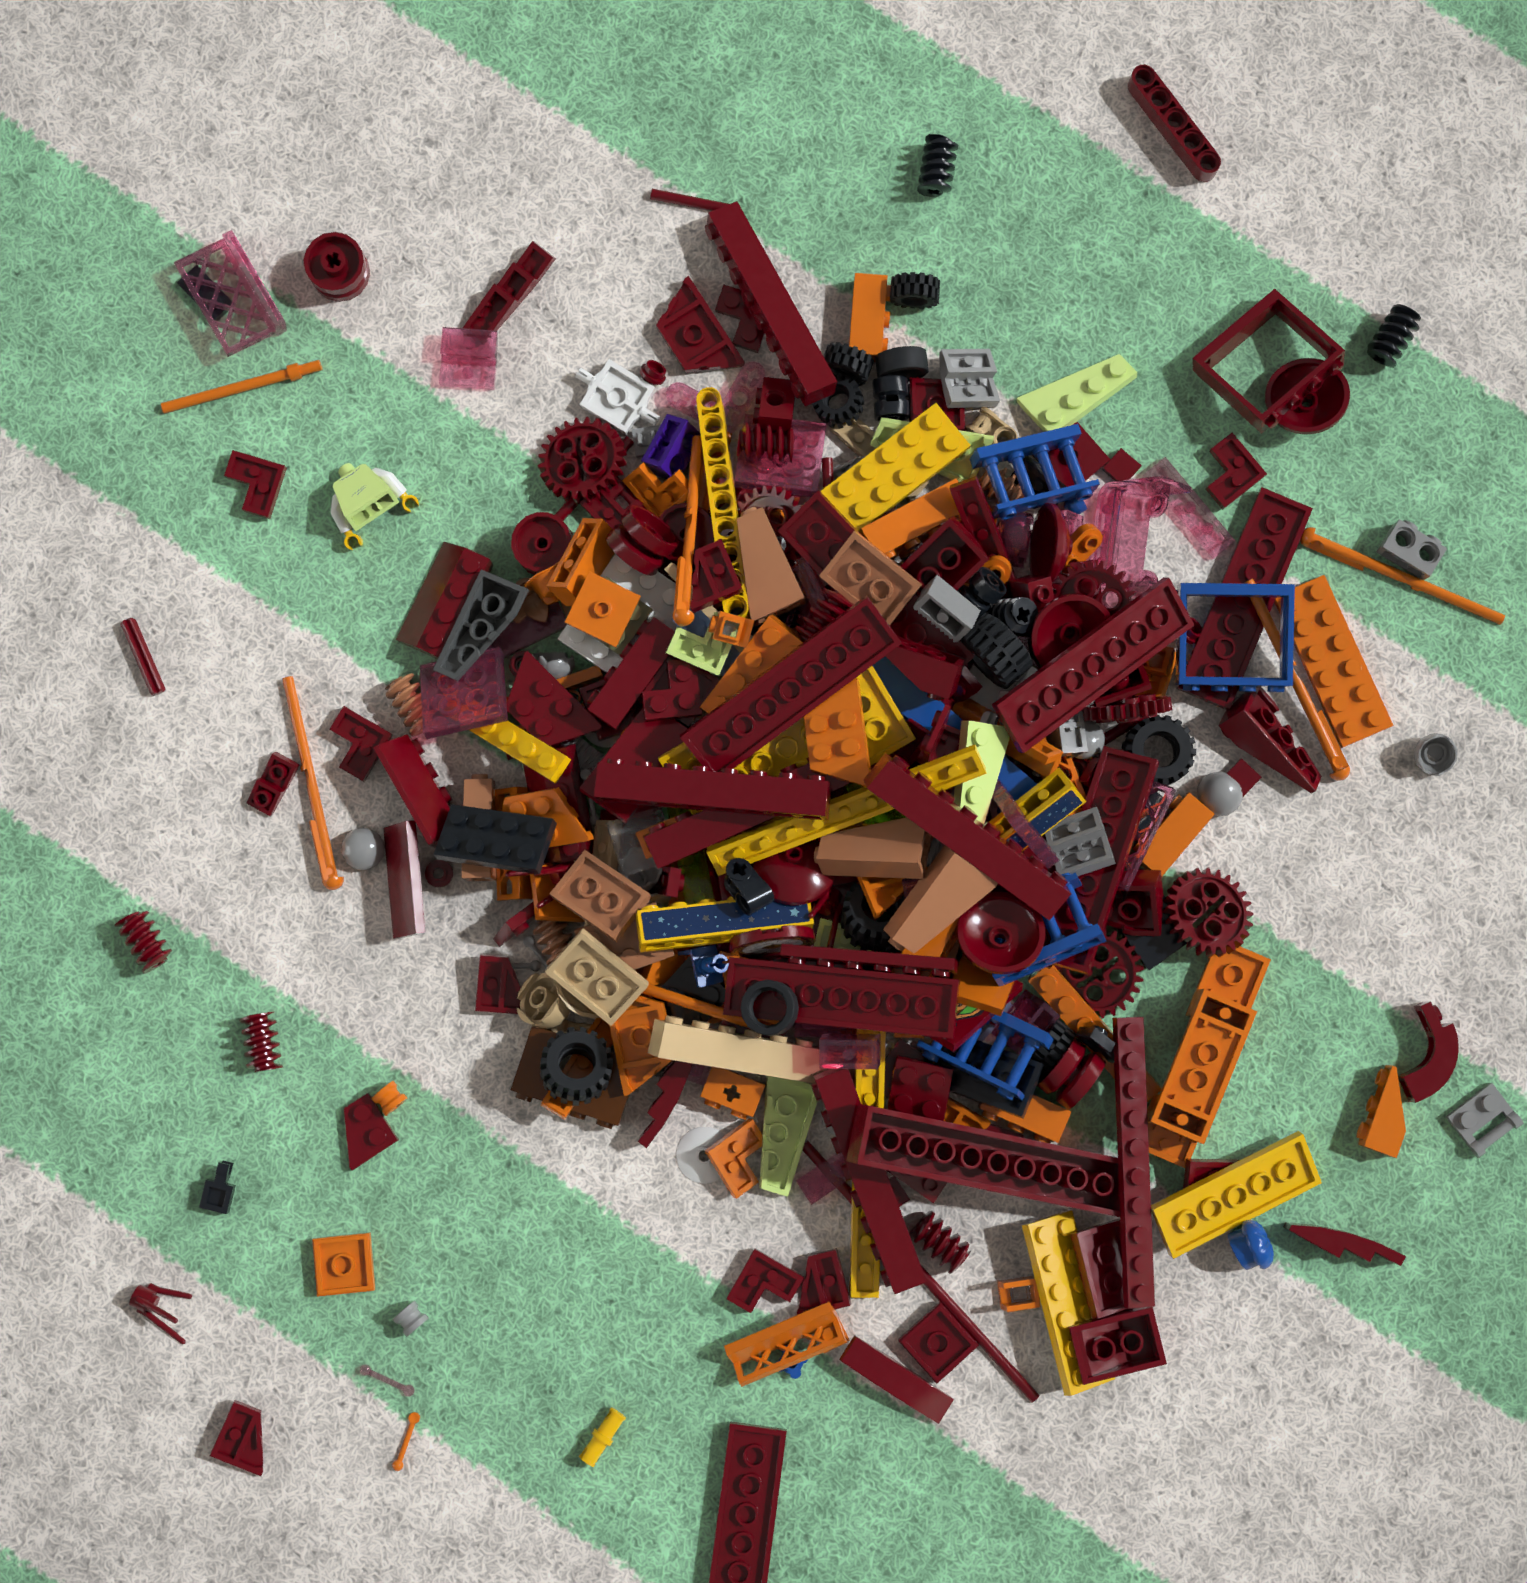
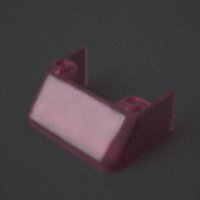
[1089,475,1192,597]

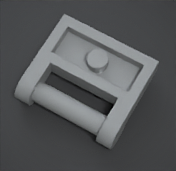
[1445,1083,1524,1158]

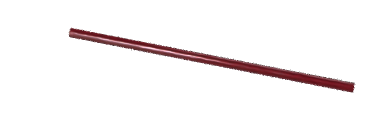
[802,1140,1040,1403]

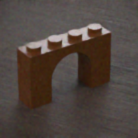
[510,1026,630,1129]

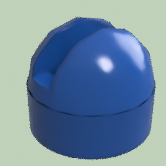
[1064,498,1088,515]

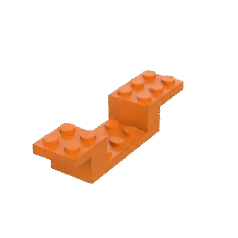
[1147,947,1271,1168]

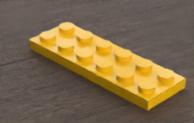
[804,403,971,531]
[1151,1131,1322,1259]
[1021,1210,1115,1396]

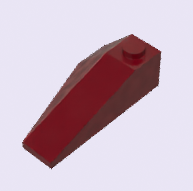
[1218,687,1322,794]
[1105,870,1163,936]

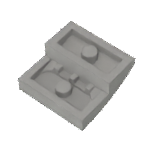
[939,349,1000,408]
[1045,807,1116,876]

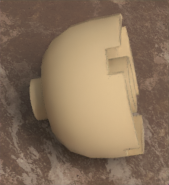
[517,971,571,1029]

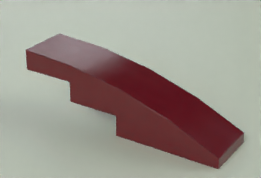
[463,241,556,345]
[638,1060,693,1148]
[1283,1222,1406,1266]
[839,1335,954,1424]

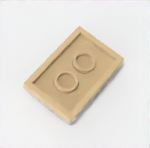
[545,928,649,1026]

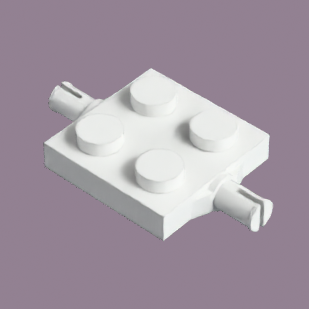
[575,359,660,435]

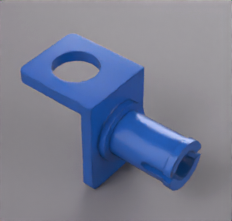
[678,944,729,987]

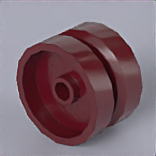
[303,232,370,302]
[659,503,714,569]
[606,505,679,576]
[511,512,573,576]
[1037,1037,1106,1110]

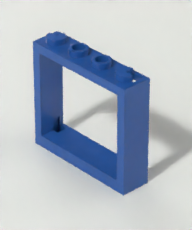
[1175,583,1295,692]

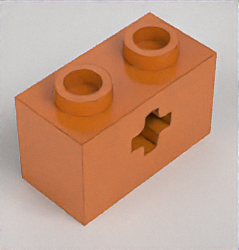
[700,1067,766,1120]

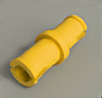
[579,1407,626,1467]

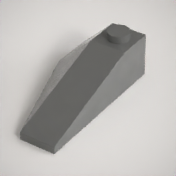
[433,570,529,681]

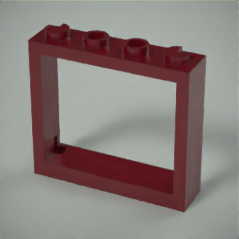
[1192,289,1345,434]

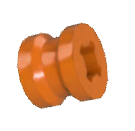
[372,1081,408,1116]

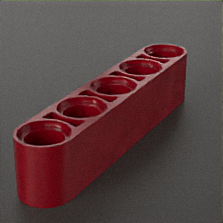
[1128,64,1221,182]

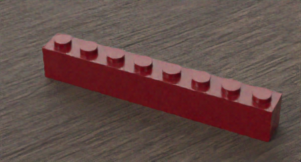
[705,201,837,406]
[863,753,1072,921]
[644,757,852,869]
[594,759,832,821]
[811,1063,927,1294]

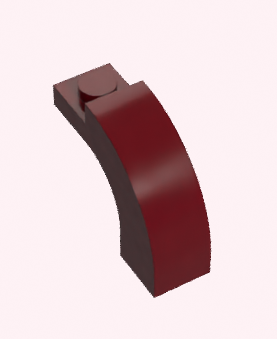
[1398,1001,1459,1103]

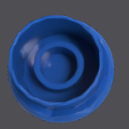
[1227,1220,1274,1270]

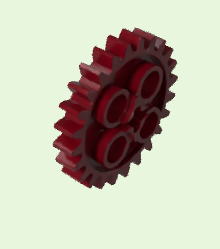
[538,417,627,504]
[728,486,804,570]
[1052,559,1138,636]
[1082,694,1172,724]
[1163,867,1254,958]
[1054,928,1144,1019]

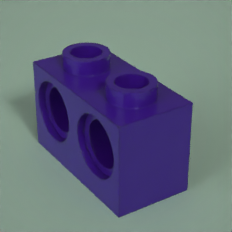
[641,414,701,479]

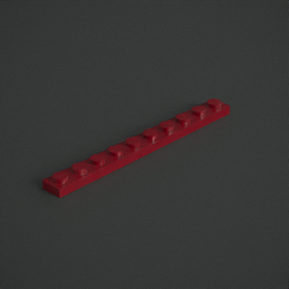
[1112,1017,1155,1309]

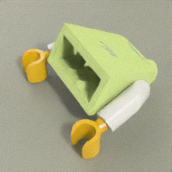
[331,463,419,550]

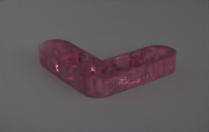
[666,361,765,433]
[992,778,1060,869]

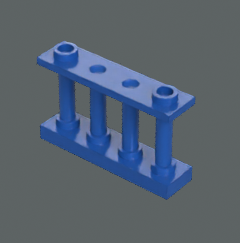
[969,424,1100,520]
[992,872,1106,986]
[917,1011,1054,1101]

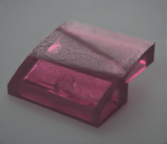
[439,327,498,390]

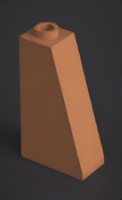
[737,507,806,627]
[462,774,497,882]
[814,817,932,879]
[883,845,998,953]

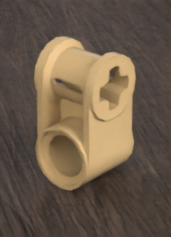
[965,407,1018,445]

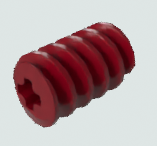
[737,422,795,463]
[795,589,854,641]
[114,911,172,974]
[239,1012,283,1072]
[909,1211,971,1274]

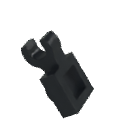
[1075,1025,1115,1063]
[199,1160,236,1214]

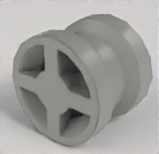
[392,1300,429,1337]

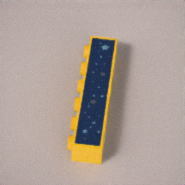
[989,768,1086,851]
[636,896,814,953]

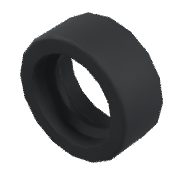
[875,346,929,380]
[740,979,799,1036]

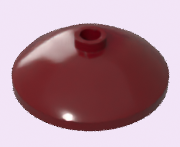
[1265,358,1350,435]
[1029,503,1073,583]
[1031,594,1111,666]
[751,838,836,905]
[957,892,1045,974]

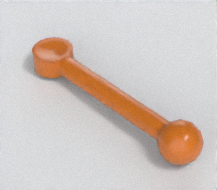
[392,1412,420,1471]

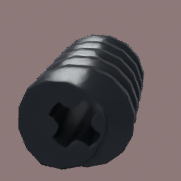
[917,134,958,197]
[1367,304,1421,368]
[987,597,1038,634]

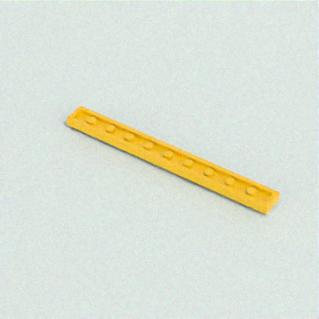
[706,744,987,876]
[849,1029,886,1298]

